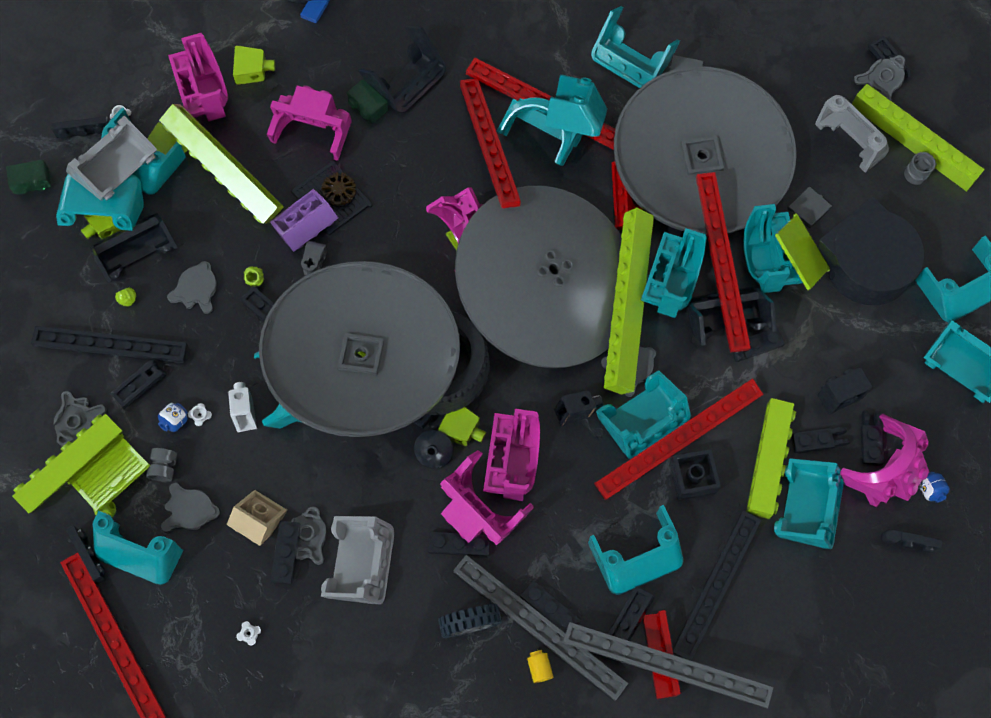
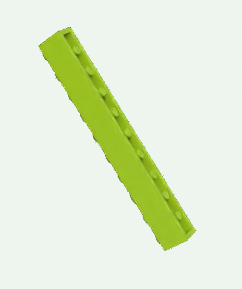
[604,208,654,395]

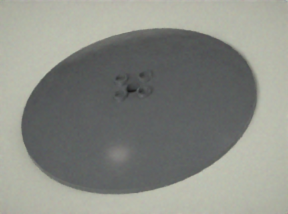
[614,66,796,235]
[455,186,622,368]
[259,261,460,437]

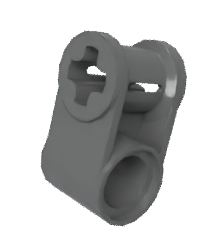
[301,241,327,276]

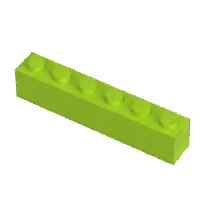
[746,398,796,519]
[12,414,122,514]

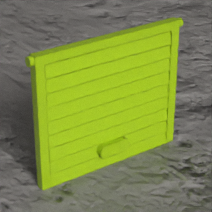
[775,213,830,290]
[67,434,150,513]

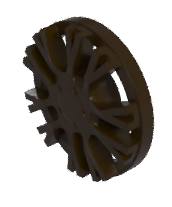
[322,172,356,206]

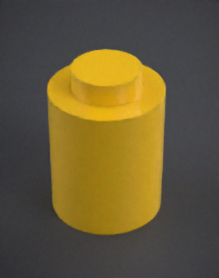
[527,650,554,683]

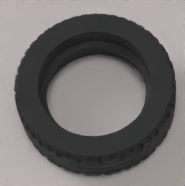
[426,311,490,415]

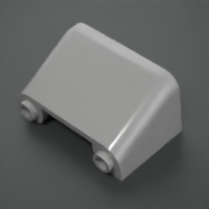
[815,95,889,173]
[66,116,157,201]
[321,516,394,604]

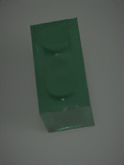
[347,79,388,123]
[6,160,51,194]

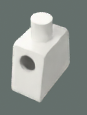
[228,382,257,432]

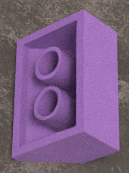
[270,189,338,252]

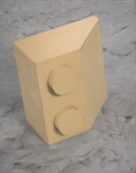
[227,490,287,545]

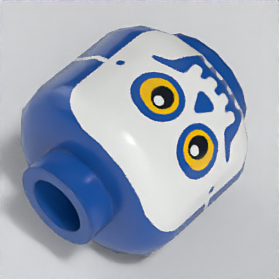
[158,403,188,432]
[919,472,950,503]

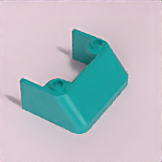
[591,6,680,88]
[545,74,608,137]
[101,107,186,195]
[915,235,991,322]
[588,505,683,595]

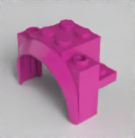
[168,33,228,122]
[267,86,352,160]
[426,187,484,271]
[483,409,540,501]
[840,414,929,507]
[440,450,534,545]

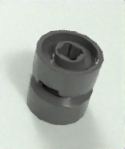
[904,152,936,185]
[146,448,177,482]

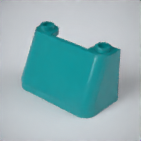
[56,174,144,231]
[923,320,991,403]
[596,370,691,459]
[774,459,844,549]
[93,511,183,585]

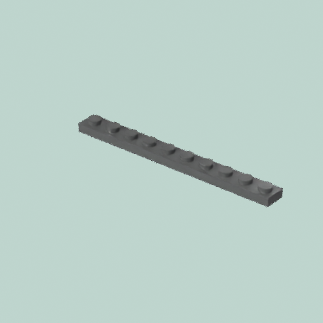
[453,555,628,701]
[563,622,774,709]

